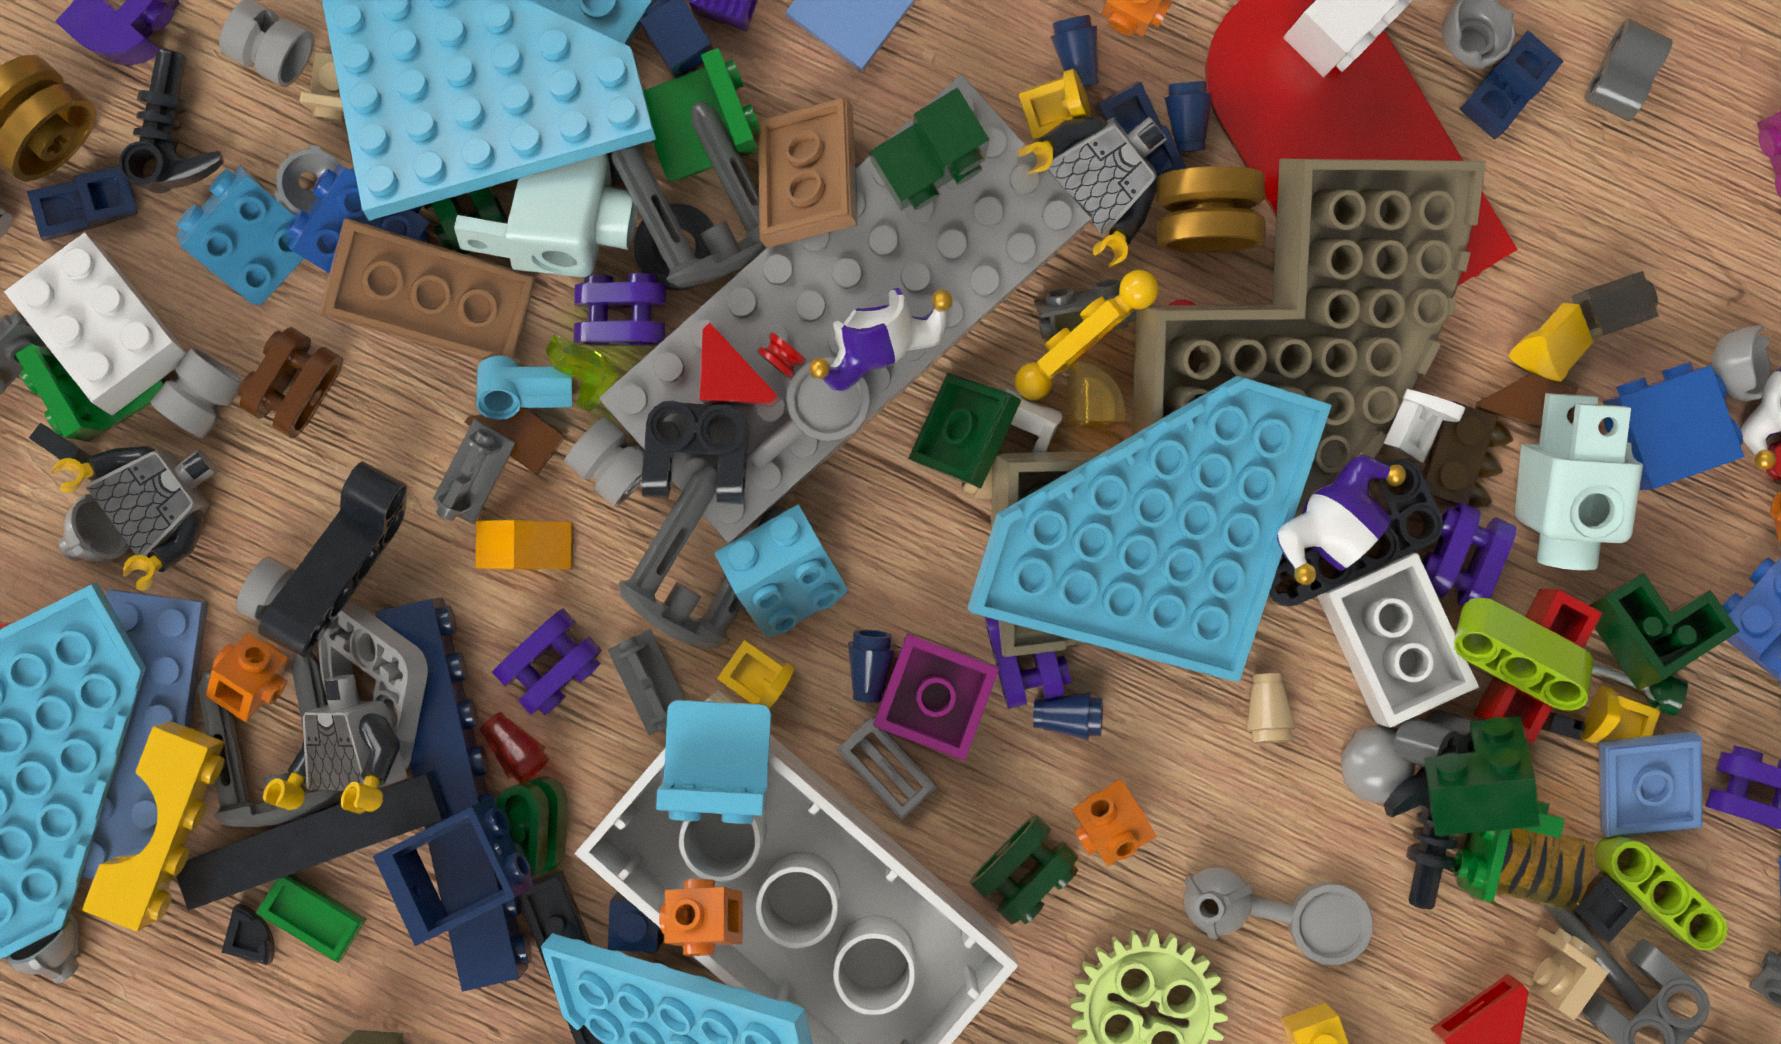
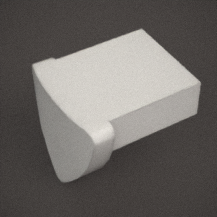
[1384,388,1465,463]
[1006,389,1062,452]

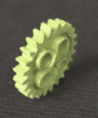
[1069,929,1228,1044]

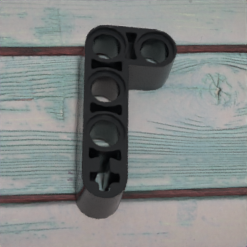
[1267,459,1443,607]
[258,461,407,657]

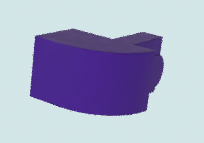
[55,0,180,66]

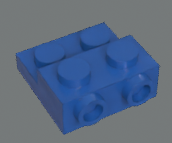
[1723,557,1781,682]

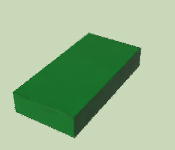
[256,874,367,963]

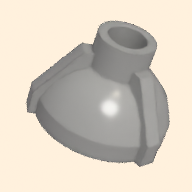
[274,144,341,213]
[59,494,130,563]
[1184,866,1254,940]
[7,914,79,983]

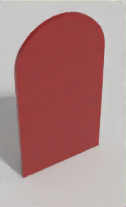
[1205,0,1518,286]

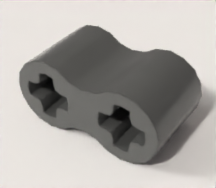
[1584,18,1673,121]
[1394,710,1473,767]

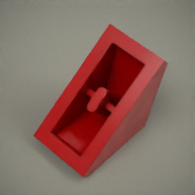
[699,322,780,407]
[1431,974,1529,1044]

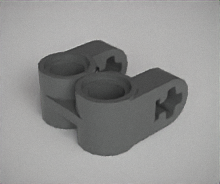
[1580,939,1710,1044]

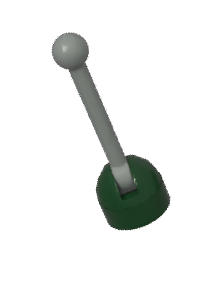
[1593,663,1688,716]

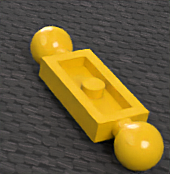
[1014,270,1159,401]

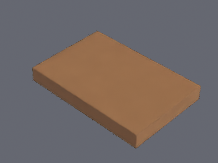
[758,97,857,248]

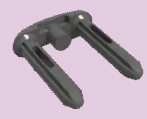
[612,101,766,287]
[619,465,787,648]
[198,651,343,827]

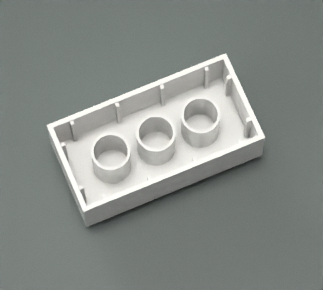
[574,690,1018,1044]

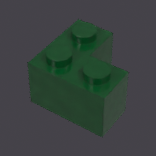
[870,87,989,210]
[1589,573,1740,690]
[1424,716,1540,836]

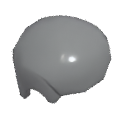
[1442,0,1516,68]
[1712,325,1770,401]
[1341,724,1415,804]

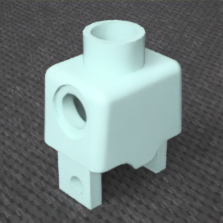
[454,153,638,277]
[1515,393,1643,570]

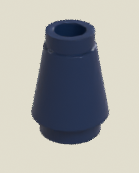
[1050,15,1099,87]
[1164,81,1212,152]
[848,629,896,703]
[1033,693,1103,741]

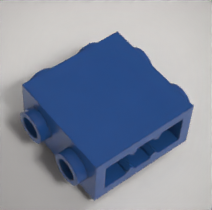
[285,164,429,273]
[1602,361,1745,490]

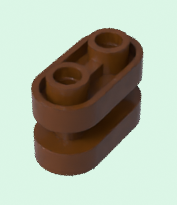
[238,327,343,439]

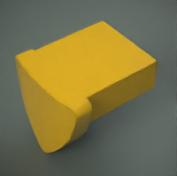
[1018,69,1091,140]
[1508,303,1594,382]
[717,639,795,709]
[1583,685,1660,743]

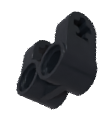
[642,400,750,505]

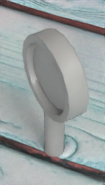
[748,357,870,469]
[1250,881,1373,965]

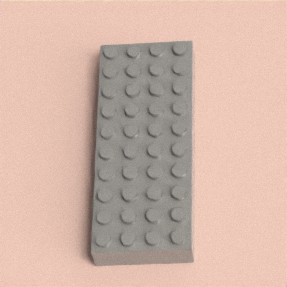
[599,74,1091,544]

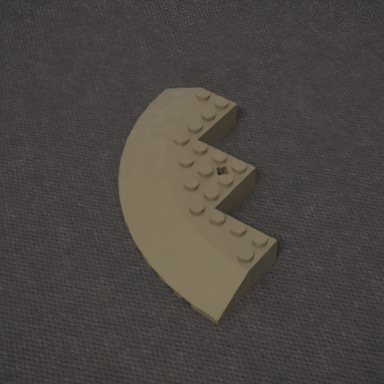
[991,159,1486,657]

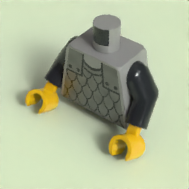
[1017,116,1167,268]
[52,446,217,590]
[263,675,407,814]

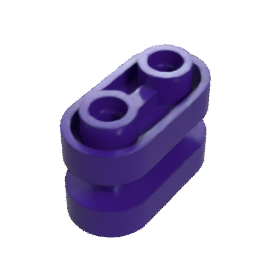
[573,273,666,346]
[1422,502,1516,607]
[492,608,602,716]
[984,616,1071,709]
[1705,745,1781,830]

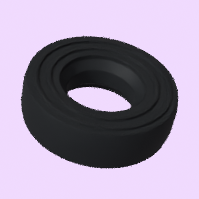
[634,203,714,291]

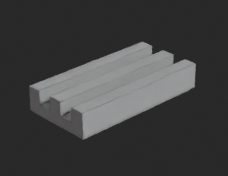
[837,716,937,820]

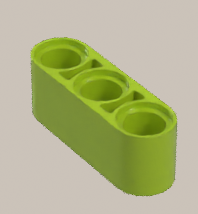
[1454,598,1594,711]
[1594,836,1728,951]

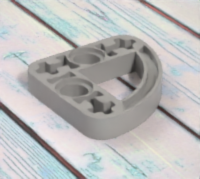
[319,601,428,770]

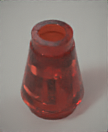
[480,712,549,783]

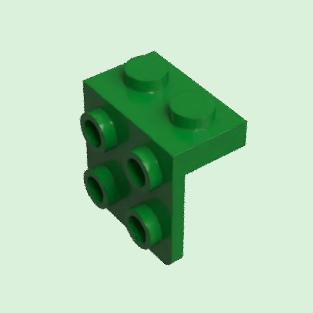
[644,48,761,182]
[15,344,165,442]
[1453,800,1565,903]

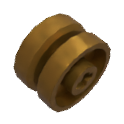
[0,54,97,182]
[1157,166,1266,253]

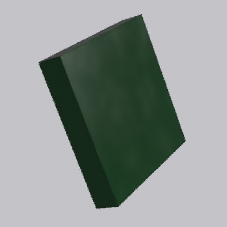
[908,373,1022,489]

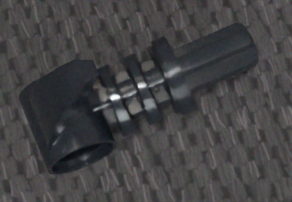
[119,49,224,193]
[1384,767,1458,910]

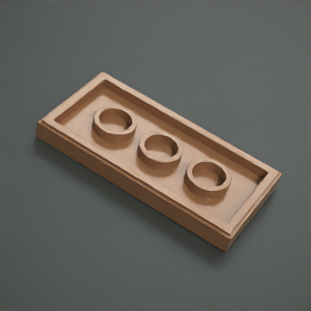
[318,218,536,360]

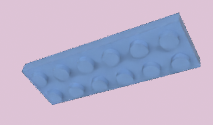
[82,589,208,879]

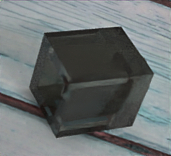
[1571,271,1659,339]

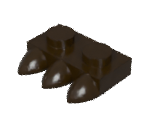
[1423,401,1513,508]

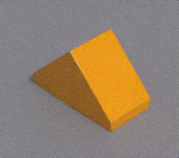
[475,520,573,569]

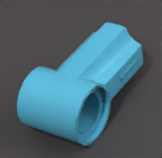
[476,355,572,420]

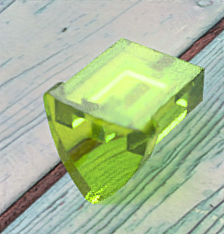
[545,335,617,411]

